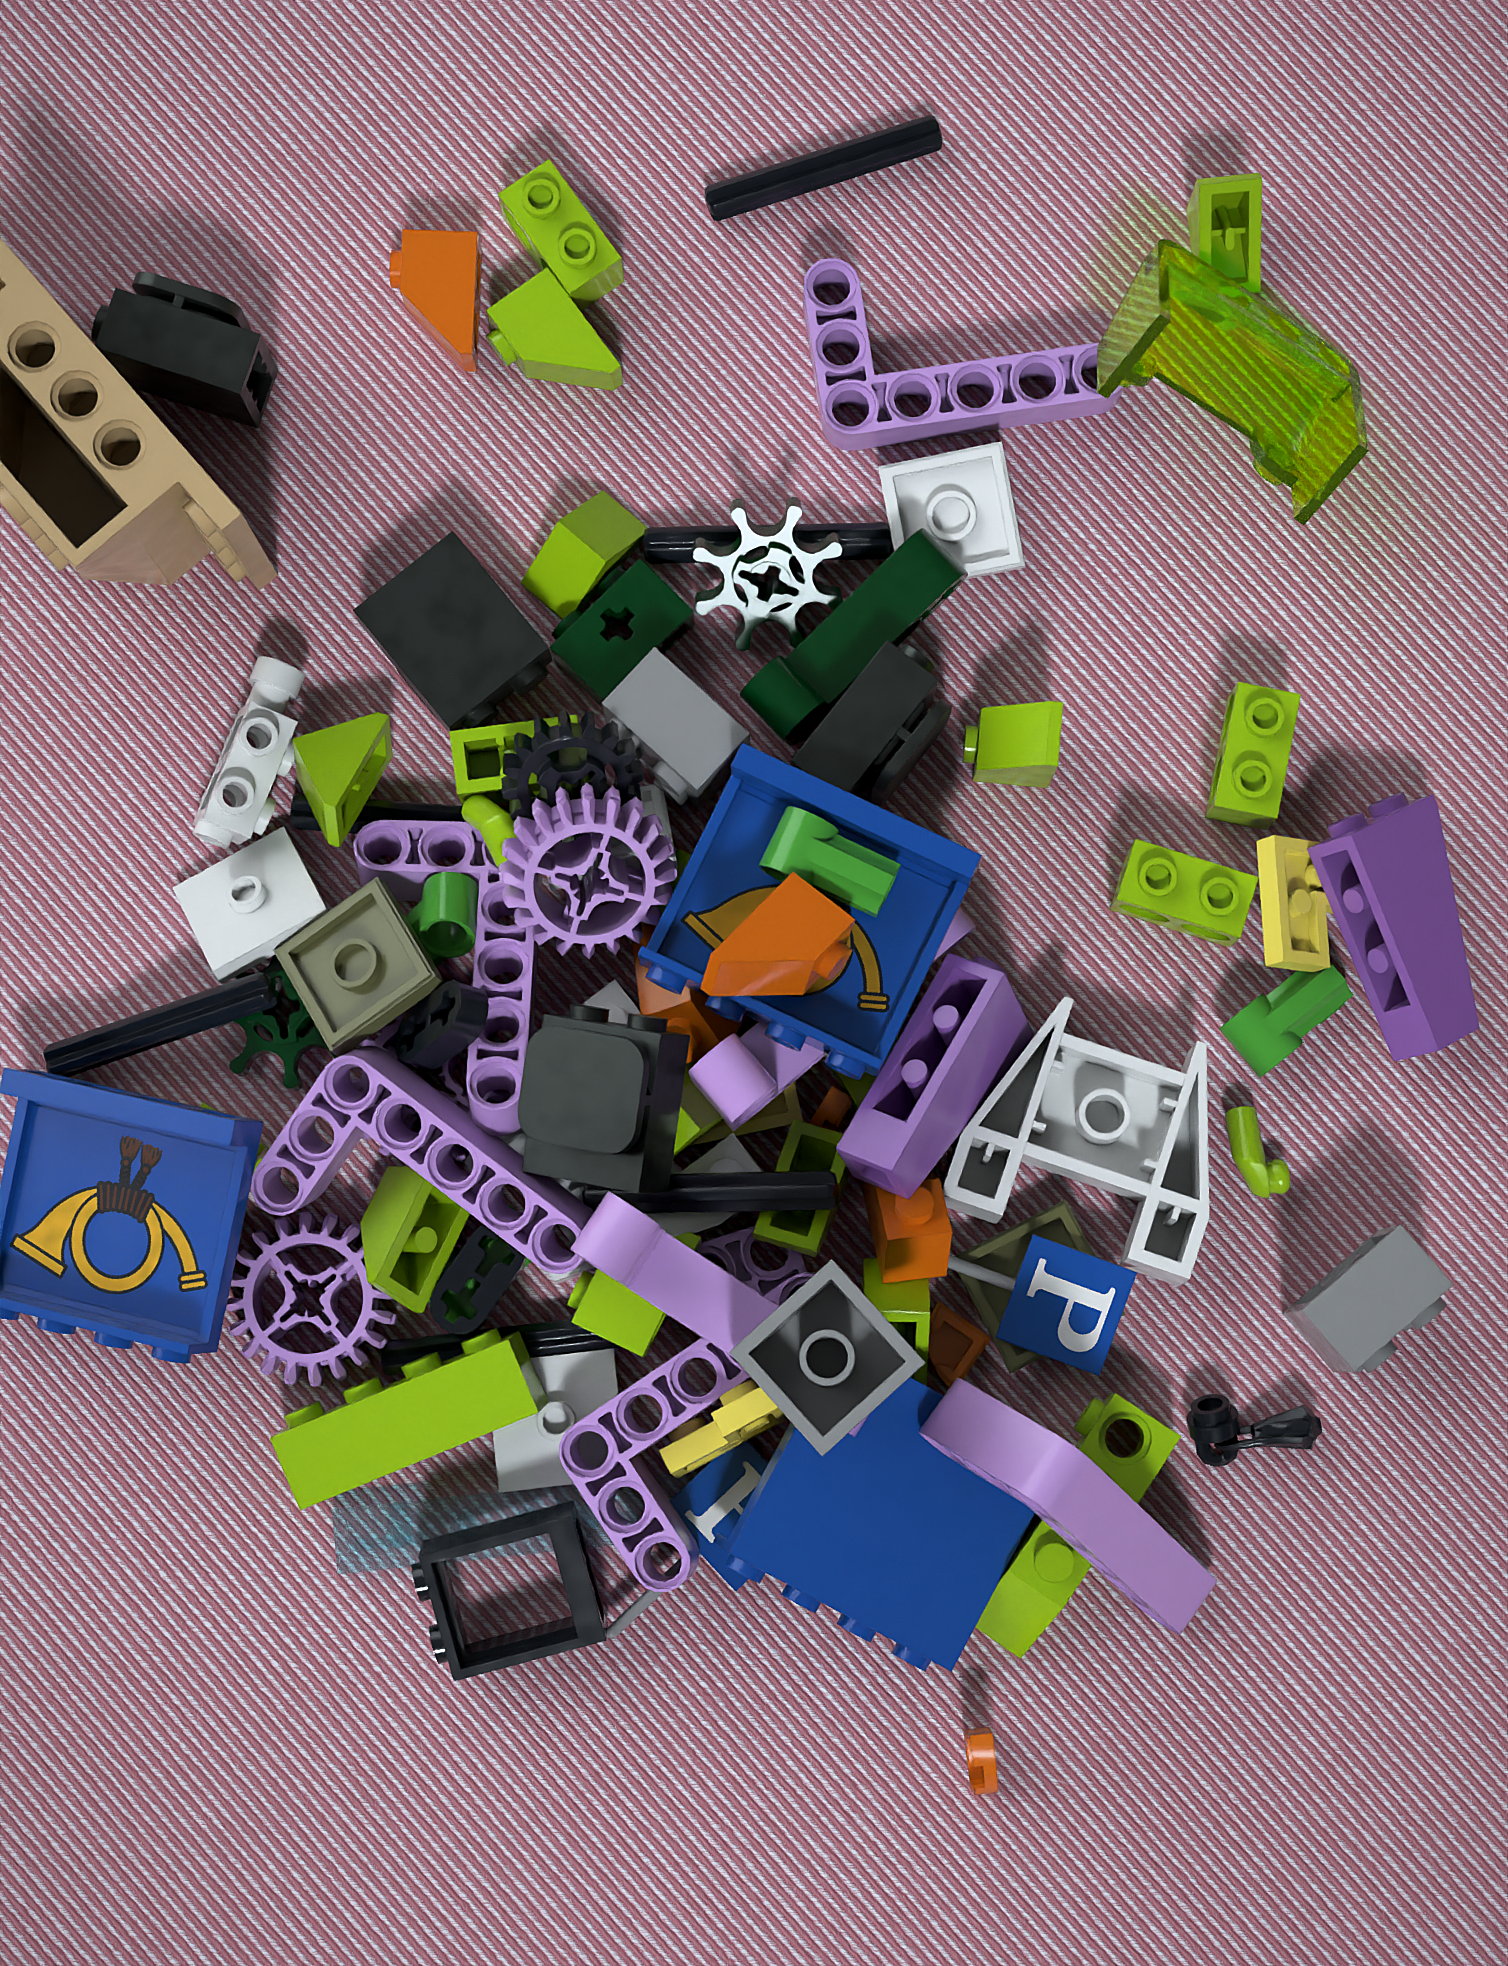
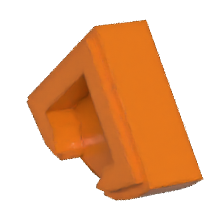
[809,1085,852,1131]
[928,1301,991,1388]
[963,1727,998,1795]

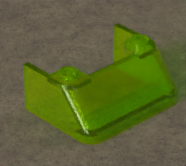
[1097,239,1369,525]

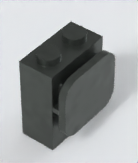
[91,272,278,428]
[353,531,553,732]
[791,640,952,807]
[518,1004,690,1193]

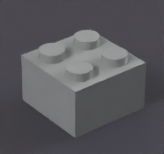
[602,647,750,811]
[1282,1224,1454,1373]
[729,1259,925,1457]

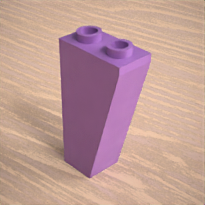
[1307,792,1480,1061]
[836,953,1034,1200]

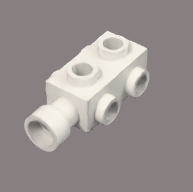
[192,656,305,848]

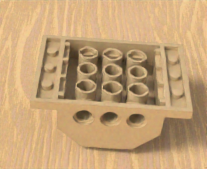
[0,238,278,591]

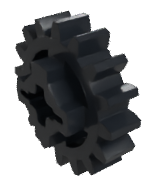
[501,710,643,842]

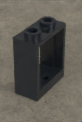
[411,1500,608,1681]

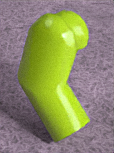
[461,794,518,868]
[1225,1106,1290,1199]

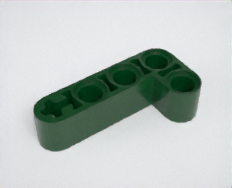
[740,528,968,746]

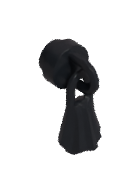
[1186,1394,1322,1467]

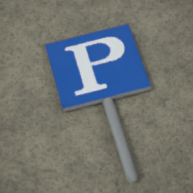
[948,1234,1137,1376]
[607,1441,768,1639]

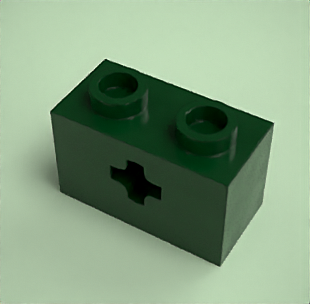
[550,558,695,708]

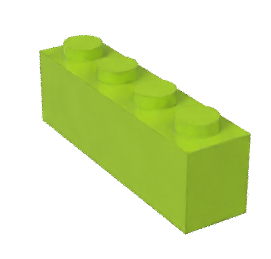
[270,1327,549,1510]

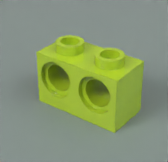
[498,159,624,311]
[1205,682,1301,830]
[1109,839,1259,948]
[1073,1393,1181,1504]

